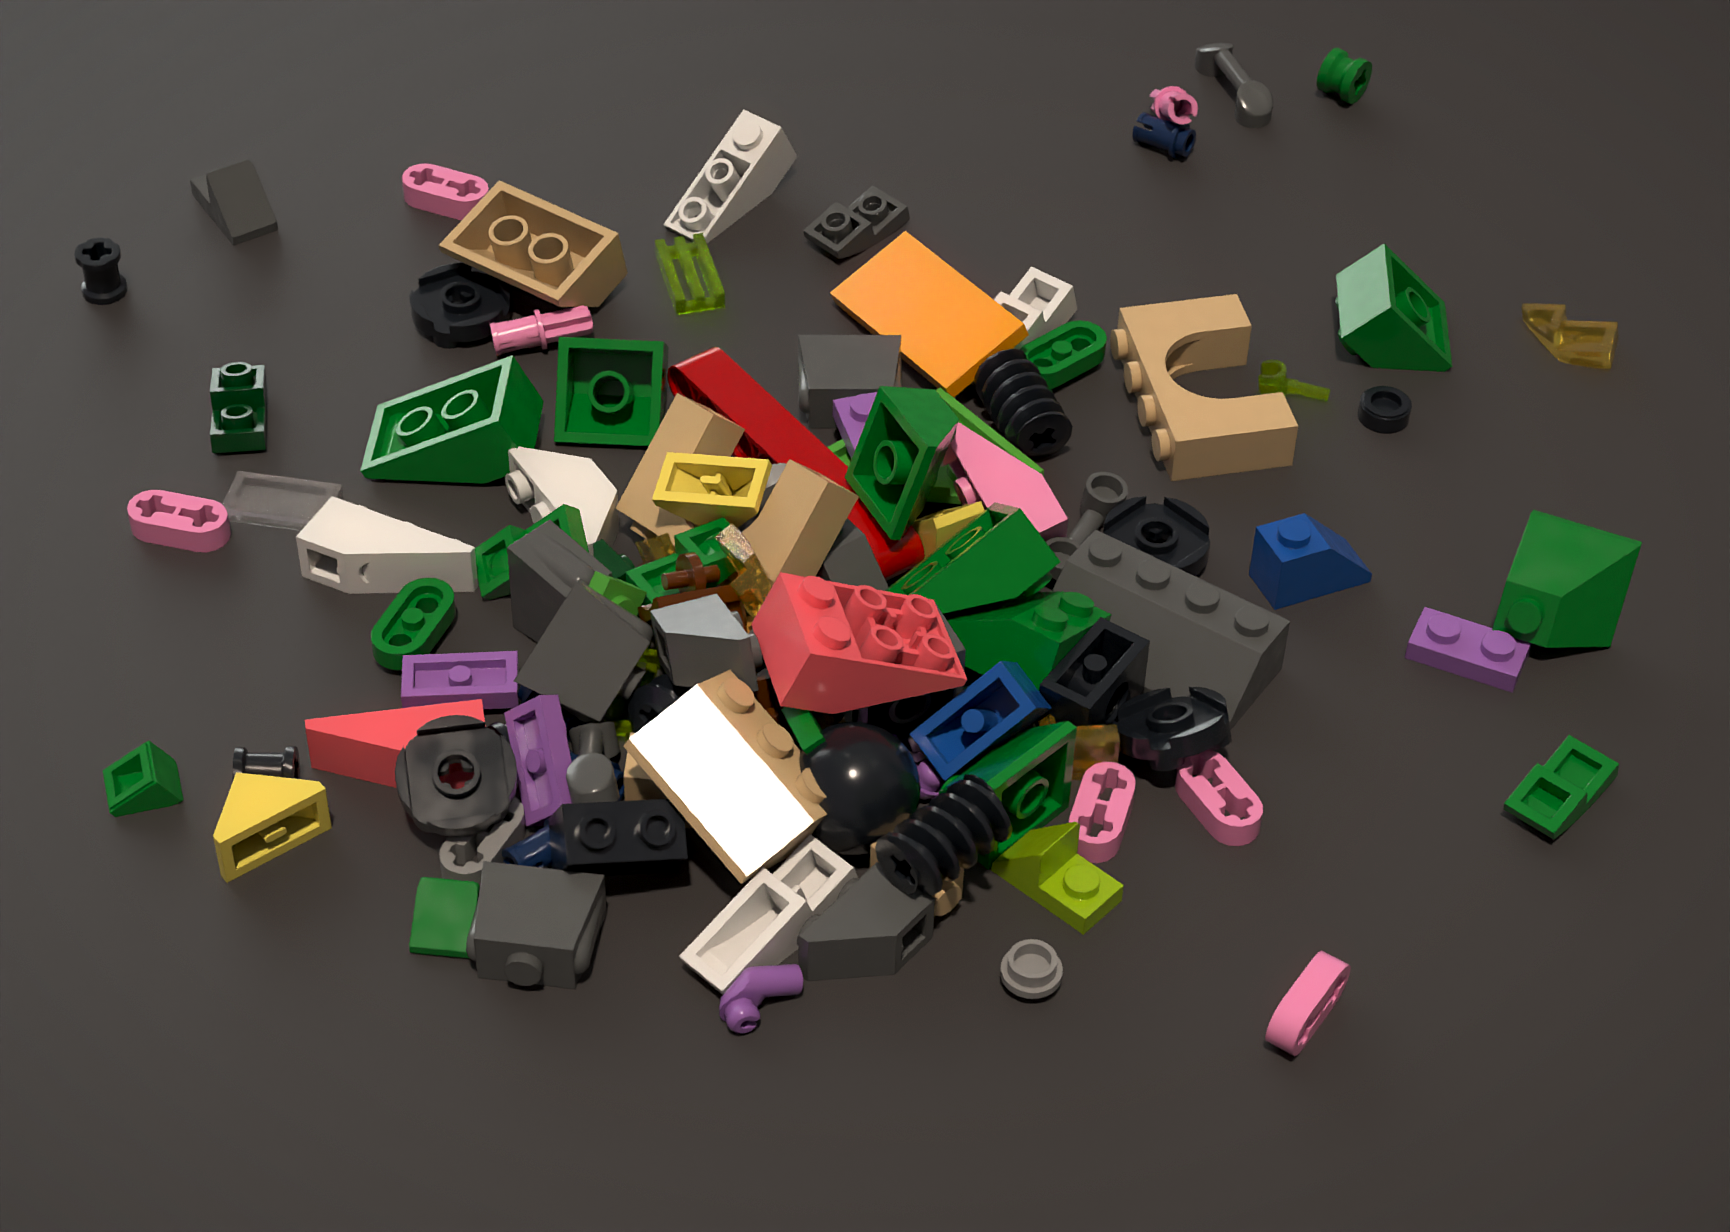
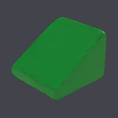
[103,740,183,817]
[409,877,480,958]

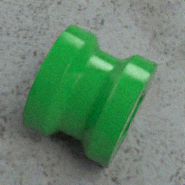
[1316,47,1372,104]

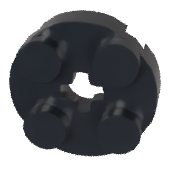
[409,263,512,349]
[1103,496,1211,576]
[1113,687,1232,771]
[395,715,517,837]

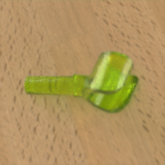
[1258,359,1330,401]

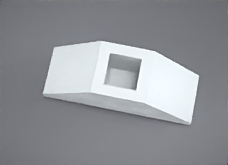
[505,446,619,557]

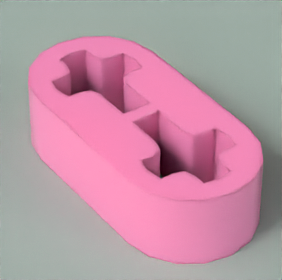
[402,163,489,220]
[127,490,231,552]
[1175,750,1263,846]
[1069,762,1136,863]
[1265,950,1351,1056]

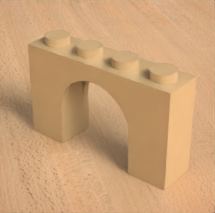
[1110,294,1298,481]
[616,393,859,610]

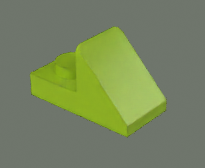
[991,822,1124,935]

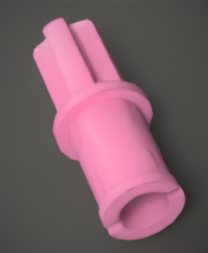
[1150,86,1198,125]
[489,305,593,356]

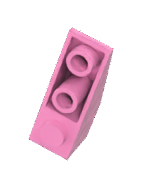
[941,422,1068,542]

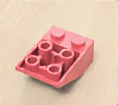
[751,572,968,714]

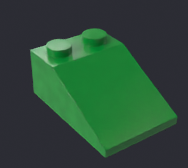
[360,355,544,484]
[885,502,1061,614]
[943,591,1112,691]

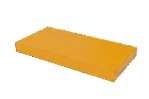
[830,231,1029,397]

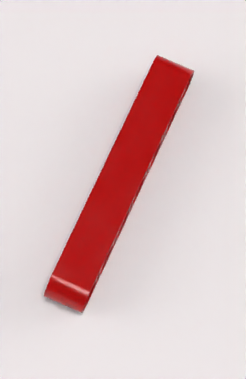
[667,347,925,582]

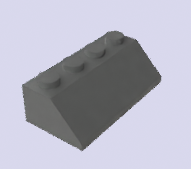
[1052,529,1290,731]

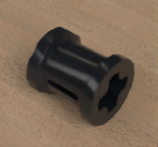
[74,237,127,305]
[232,746,300,780]

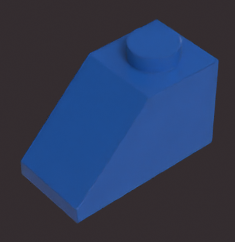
[1249,513,1372,610]
[910,661,1051,781]

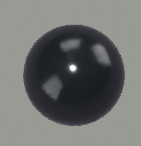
[799,722,921,857]

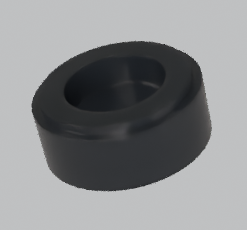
[1358,386,1412,434]

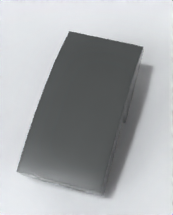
[803,185,910,259]

